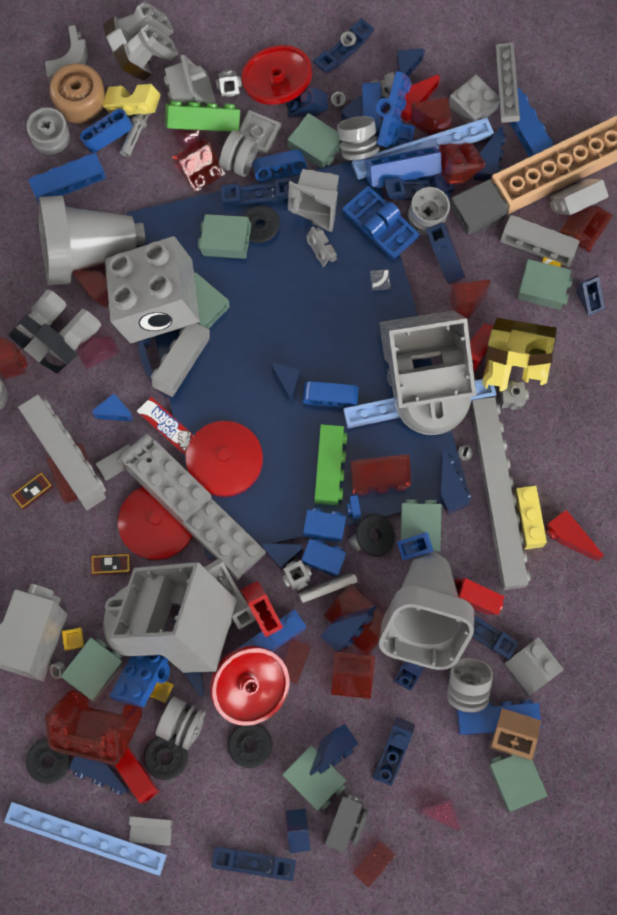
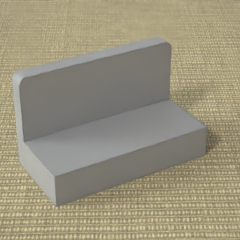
[129,817,173,846]

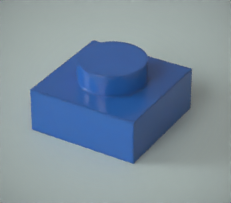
[346,495,361,520]

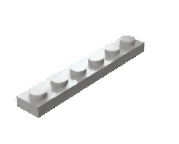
[496,42,520,123]

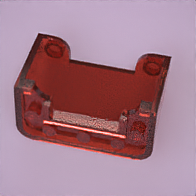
[45,690,142,765]

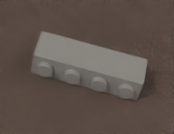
[500,215,580,267]
[151,323,210,397]

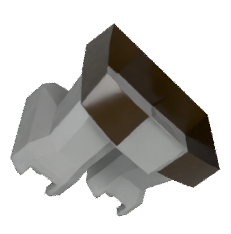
[103,1,178,81]

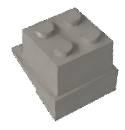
[164,55,216,105]
[288,169,339,232]

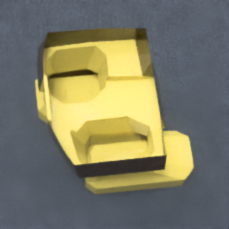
[482,318,557,391]

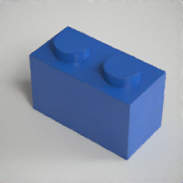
[303,508,346,543]
[301,538,346,578]

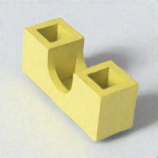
[102,84,161,115]
[514,486,547,550]

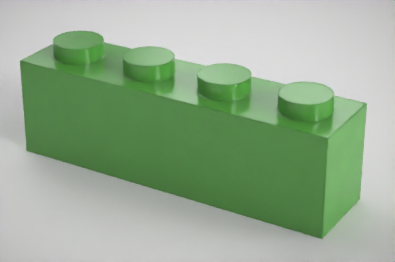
[165,100,240,131]
[315,425,347,506]

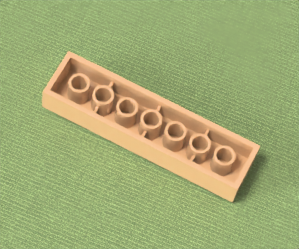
[491,116,617,215]

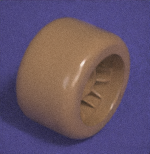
[49,63,106,124]

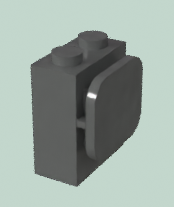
[450,179,508,236]
[325,795,369,853]

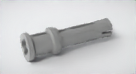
[119,113,152,158]

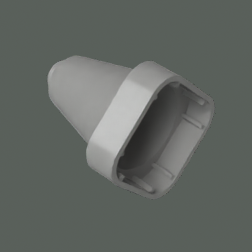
[38,195,145,286]
[379,552,474,670]

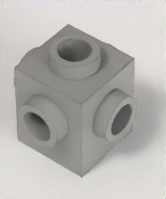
[215,69,242,97]
[499,381,529,409]
[282,560,312,591]

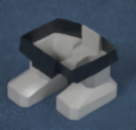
[8,289,101,374]

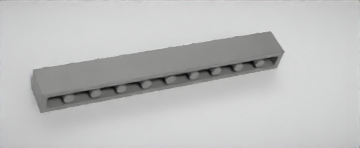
[471,397,531,590]

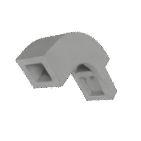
[45,25,88,83]
[204,558,256,630]

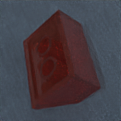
[350,454,411,495]
[323,584,385,657]

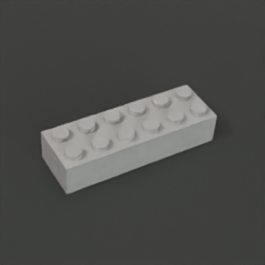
[18,395,106,511]

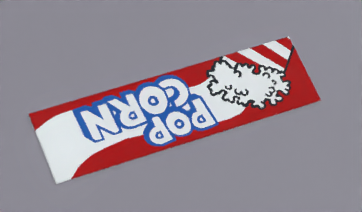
[137,397,194,456]

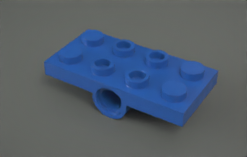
[376,71,411,149]
[342,185,420,260]
[109,655,170,707]

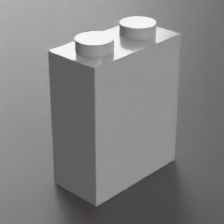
[549,179,609,215]

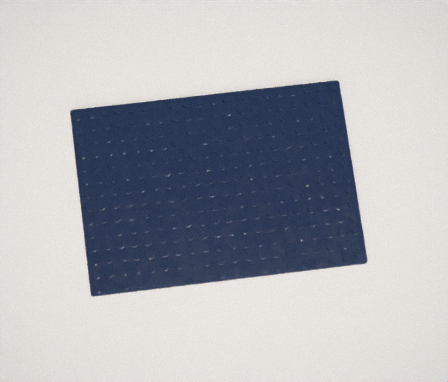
[126,161,469,559]

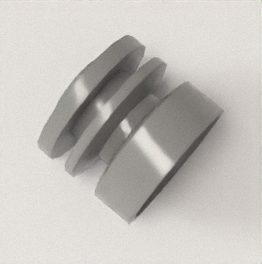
[337,116,379,160]
[407,187,450,236]
[447,658,493,712]
[156,696,206,750]

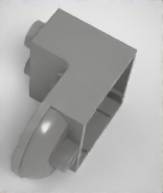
[379,310,476,435]
[103,562,237,673]
[0,584,68,682]

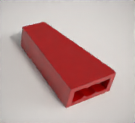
[100,730,161,804]

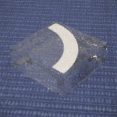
[370,269,391,291]

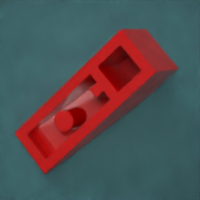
[400,75,440,122]
[545,510,604,561]

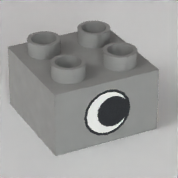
[105,236,200,344]

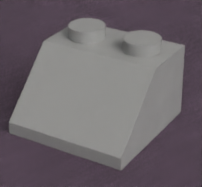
[504,637,564,696]

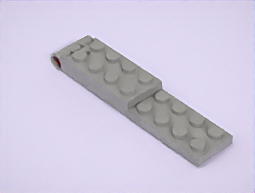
[117,434,266,580]

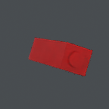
[470,323,493,374]
[454,578,505,615]
[240,580,283,637]

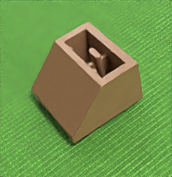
[490,708,541,761]

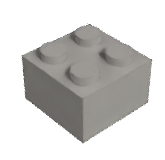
[448,75,500,124]

